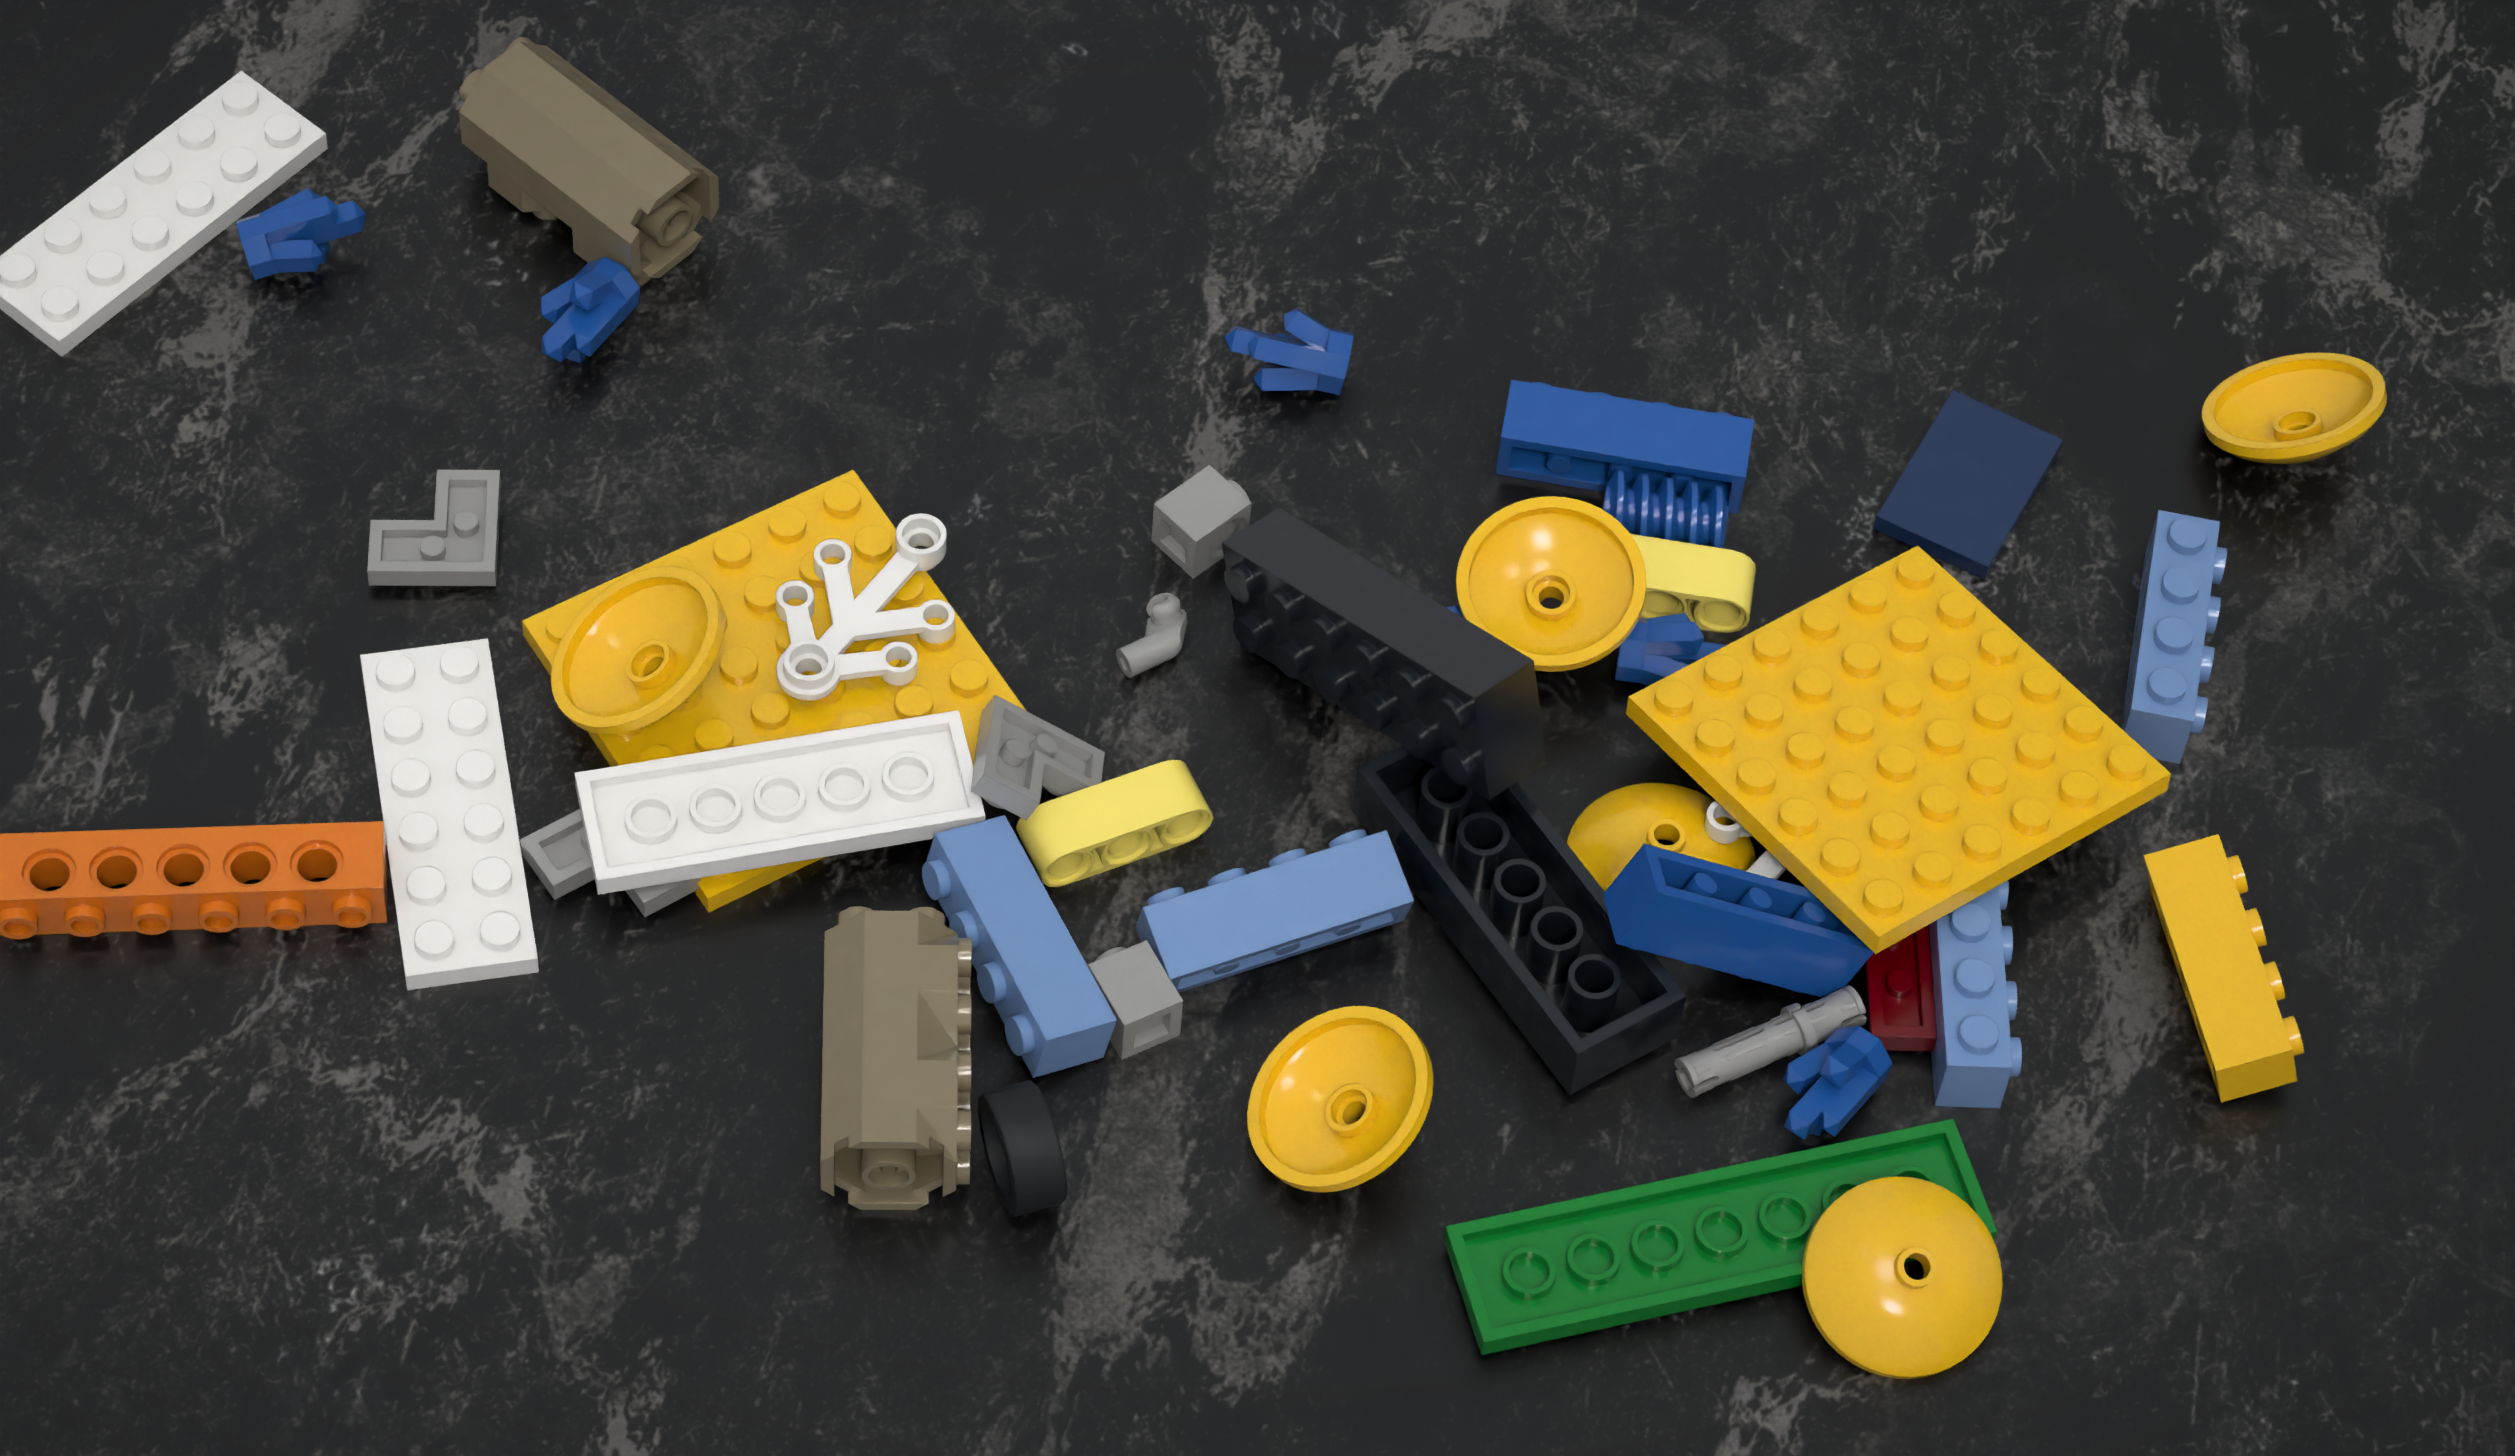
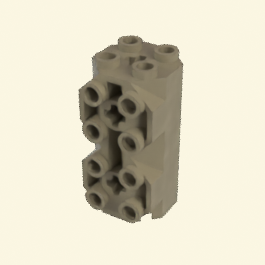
[459,37,719,286]
[820,906,972,1210]

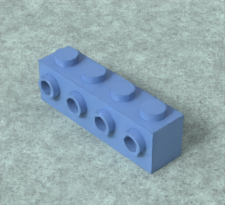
[2121,510,2227,764]
[922,815,1117,1078]
[1135,829,1414,993]
[1929,880,2022,1109]

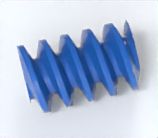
[1602,469,1730,548]

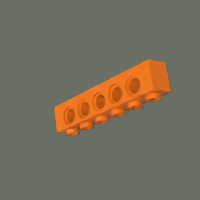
[0,821,388,939]

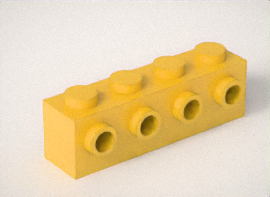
[2144,834,2304,1102]

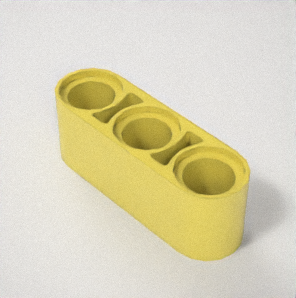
[1631,534,1756,633]
[1016,760,1213,887]

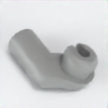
[1116,593,1188,678]

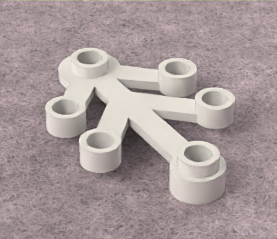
[776,513,955,701]

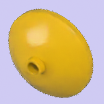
[2202,353,2387,464]
[1456,496,1646,672]
[551,566,725,734]
[1567,783,1756,891]
[1247,1006,1433,1192]
[1802,1177,2003,1379]

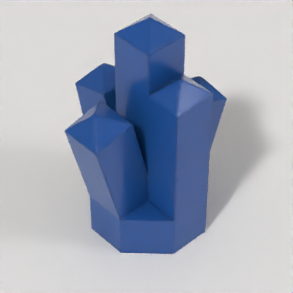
[236,188,366,280]
[540,257,640,363]
[1225,308,1354,395]
[1614,613,1726,686]
[1783,1026,1893,1140]

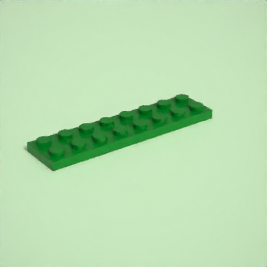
[1443,1119,1997,1355]

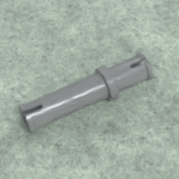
[1674,985,1867,1098]

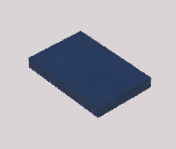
[1873,390,2063,580]

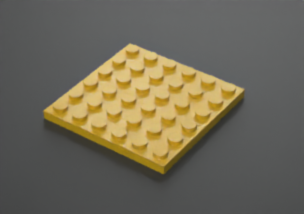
[522,470,1026,913]
[1626,546,2171,954]

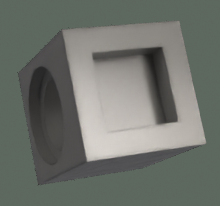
[1151,465,1252,579]
[1088,940,1183,1060]

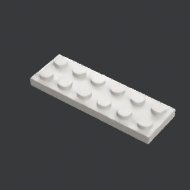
[0,71,328,357]
[360,638,539,990]
[575,710,986,895]

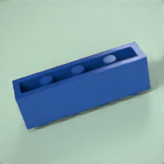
[1495,380,1754,514]
[1603,844,1874,998]

